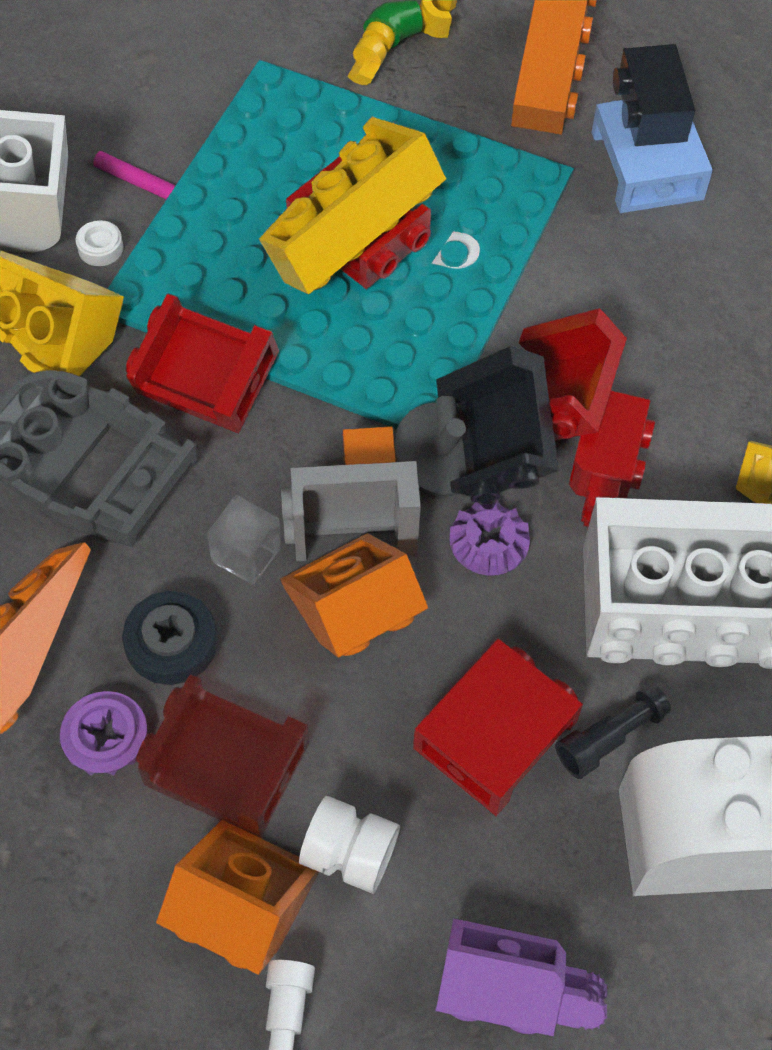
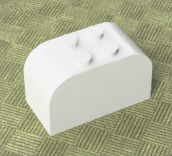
[0,110,68,253]
[619,736,772,896]

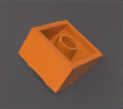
[280,533,428,658]
[156,820,318,975]

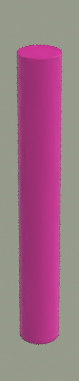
[93,151,176,199]

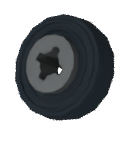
[122,591,218,685]

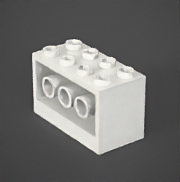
[583,497,772,669]

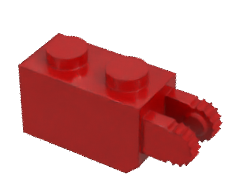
[569,391,655,530]

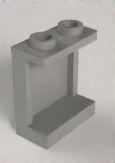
[281,461,421,561]

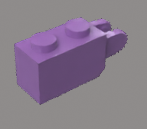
[436,918,607,1036]

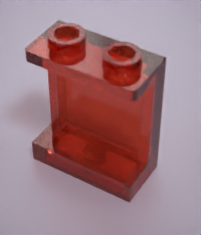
[136,675,309,838]

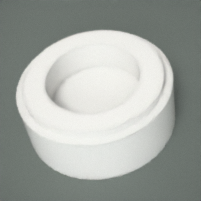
[76,220,123,266]

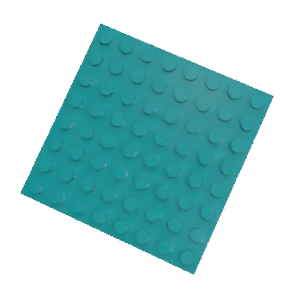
[107,60,574,429]

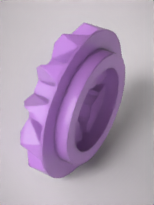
[449,500,530,575]
[60,691,148,776]

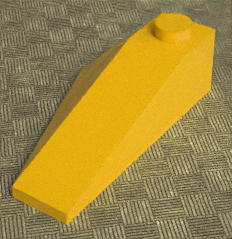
[0,250,124,376]

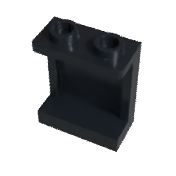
[436,346,559,503]

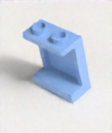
[591,100,713,213]

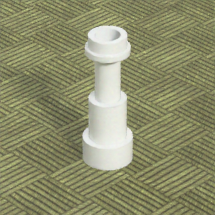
[266,960,315,1050]

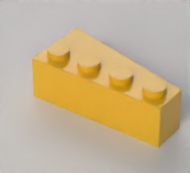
[259,117,446,295]

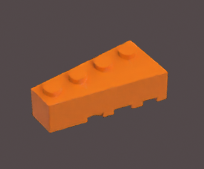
[511,0,597,135]

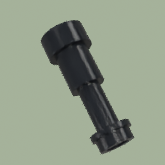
[555,685,671,779]

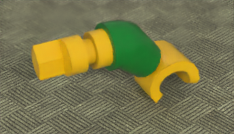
[347,0,457,85]

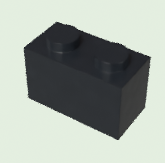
[613,44,695,146]

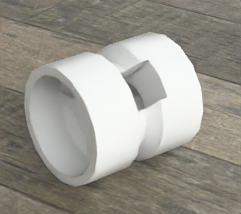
[299,795,400,894]

